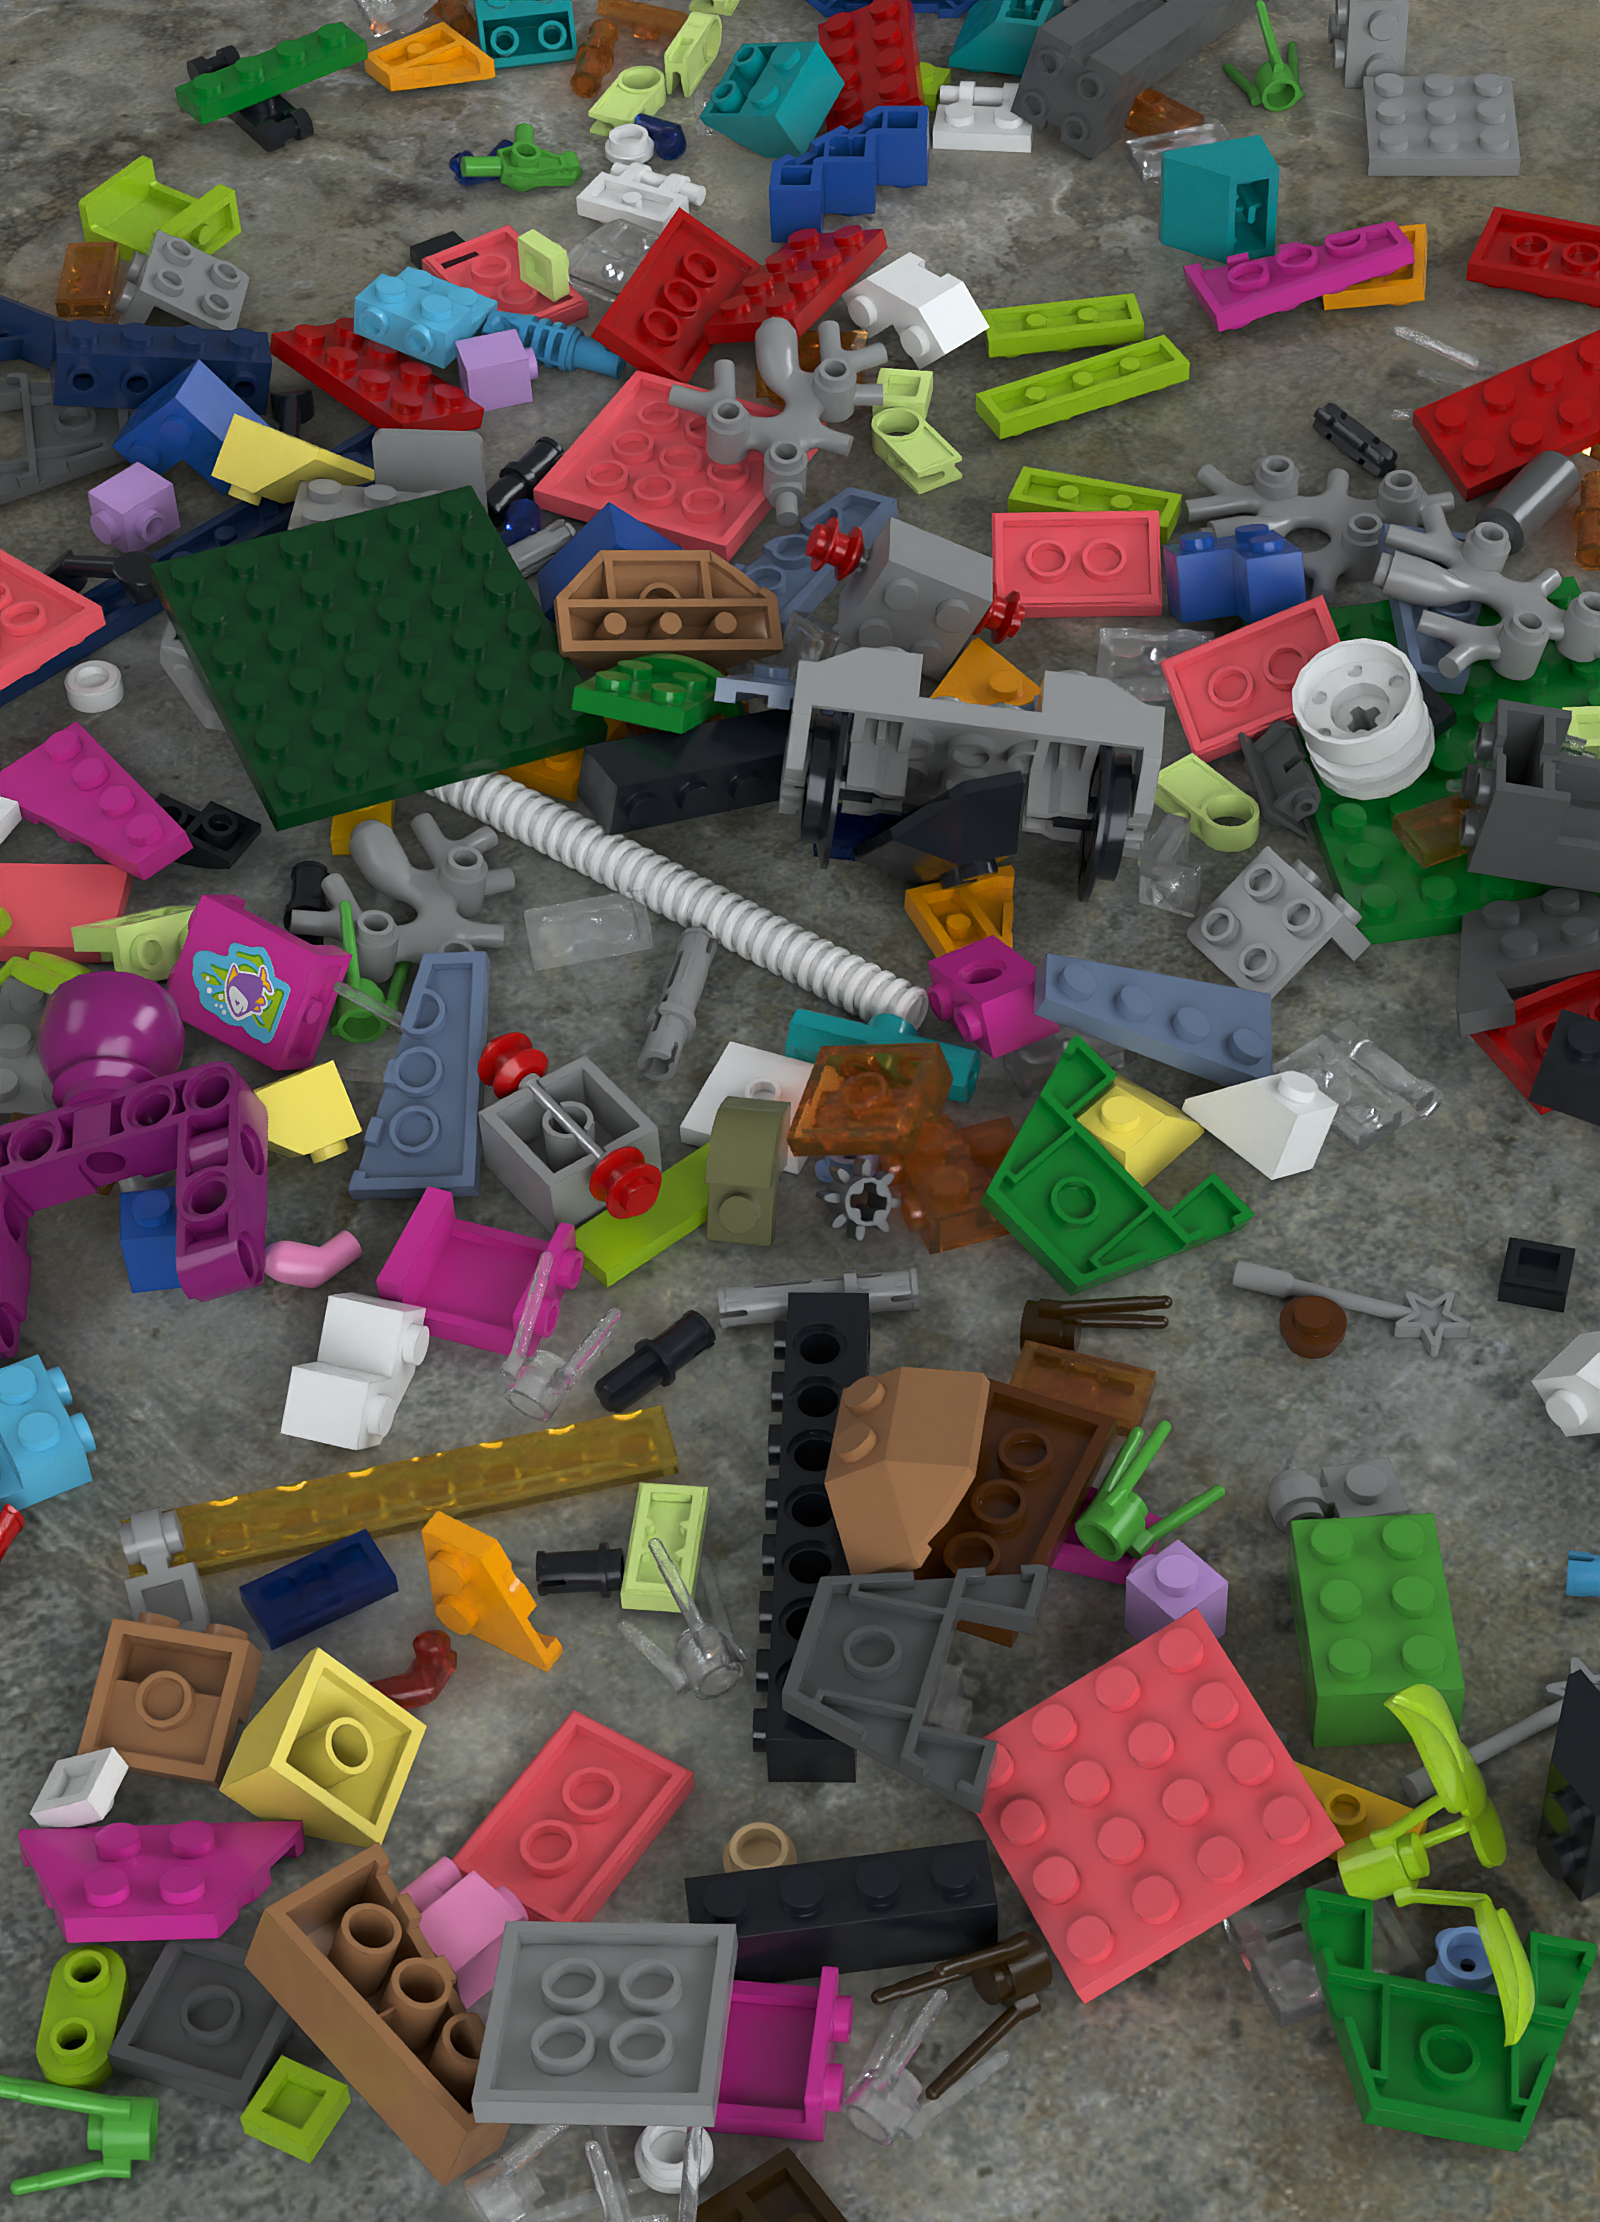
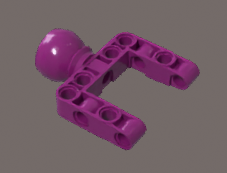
[0,971,268,1361]

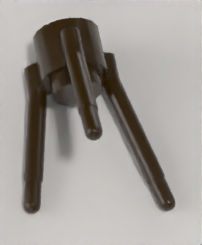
[1020,1295,1173,1399]
[870,1931,1053,2100]

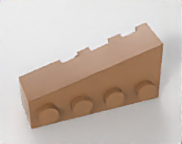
[244,1842,511,2187]

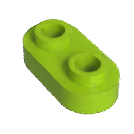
[36,1945,131,2091]

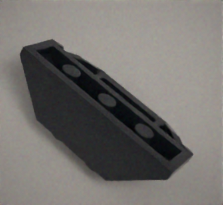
[852,770,1024,890]

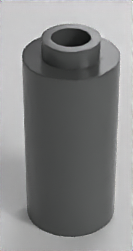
[1475,450,1580,555]

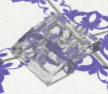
[567,218,660,303]

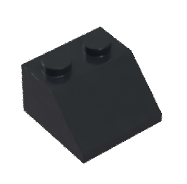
[1536,1669,1600,1902]

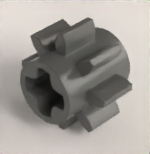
[816,1157,902,1241]

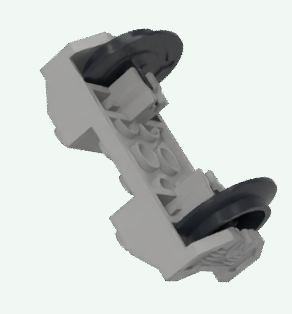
[778,646,1165,902]

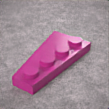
[1183,221,1415,332]
[0,721,194,881]

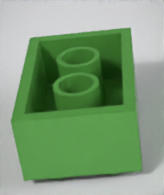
[1287,1513,1465,1747]

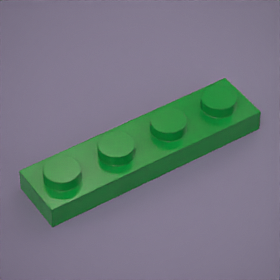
[175,21,368,125]

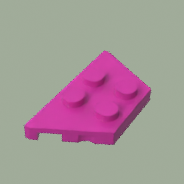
[18,1820,305,1943]

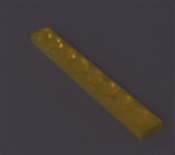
[121,1405,679,1579]

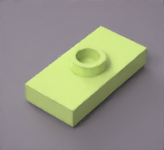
[620,1482,710,1613]

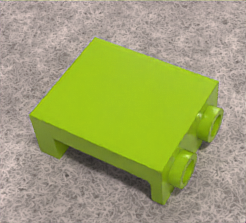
[78,155,241,262]

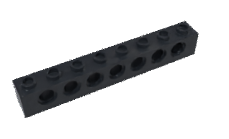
[753,1292,871,1783]

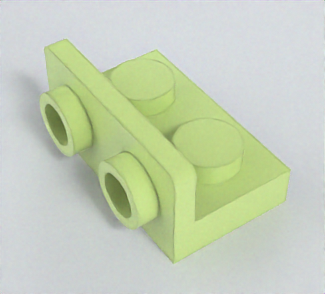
[71,906,196,981]

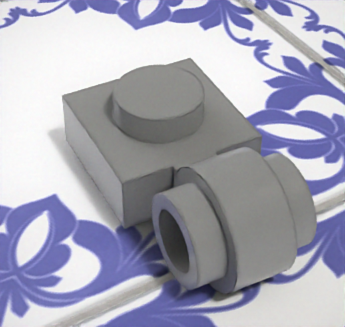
[1266,1457,1409,1537]
[119,1507,212,1633]

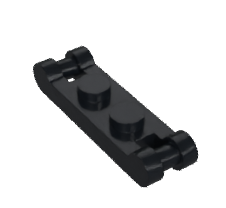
[187,45,314,152]

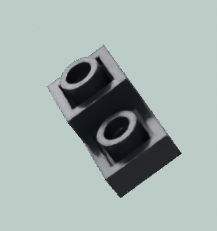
[155,793,261,869]

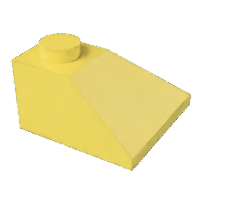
[211,414,375,506]
[253,1060,362,1164]
[1074,1070,1204,1187]
[219,1647,427,1848]

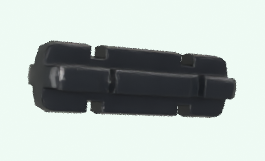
[1313,403,1398,478]

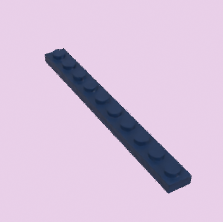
[0,425,379,707]

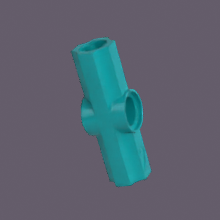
[785,1009,981,1103]

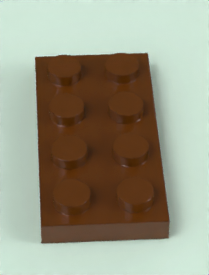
[909,1378,1117,1648]

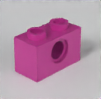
[927,935,1060,1059]

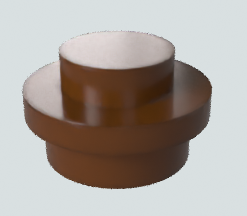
[1279,1295,1347,1359]

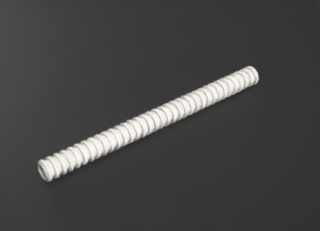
[424,772,929,1031]

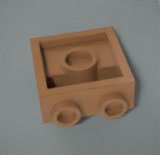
[77,1612,263,1788]

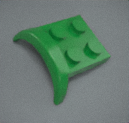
[572,653,746,734]

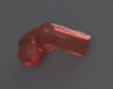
[367,1630,457,1710]

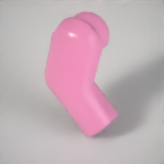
[264,1230,362,1289]

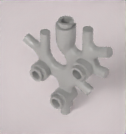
[668,317,888,527]
[1183,455,1455,606]
[1372,504,1600,680]
[290,813,515,1023]

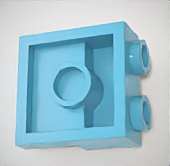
[354,266,498,369]
[0,1354,96,1513]

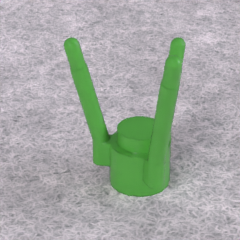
[1223,0,1304,112]
[330,900,412,1044]
[1075,1420,1225,1561]
[0,2074,159,2195]

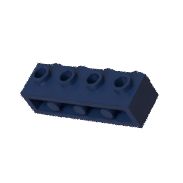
[50,320,272,415]

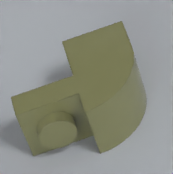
[705,1096,791,1247]

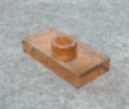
[596,0,689,42]
[1124,88,1204,150]
[55,242,121,318]
[1392,793,1469,868]
[1009,1340,1156,1437]

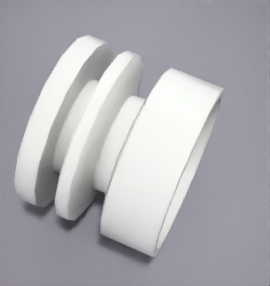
[1292,638,1435,800]

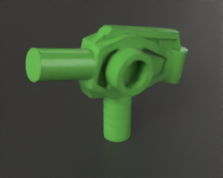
[460,123,583,192]

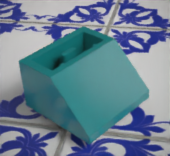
[473,0,579,70]
[948,0,1064,78]
[699,41,845,158]
[1159,135,1280,264]

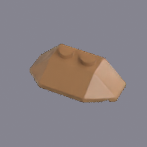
[553,550,784,672]
[824,1367,990,1575]

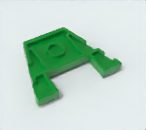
[980,1034,1255,1296]
[1298,1888,1597,2152]

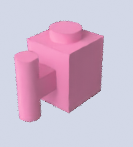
[399,1856,528,2010]

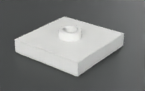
[680,1041,847,1175]

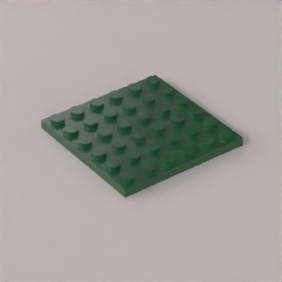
[150,485,608,832]

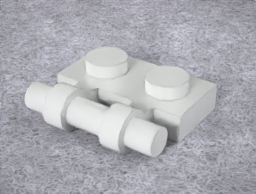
[933,81,1035,153]
[576,162,706,237]

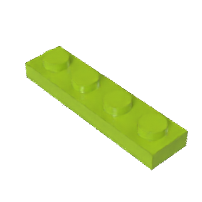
[976,334,1190,440]

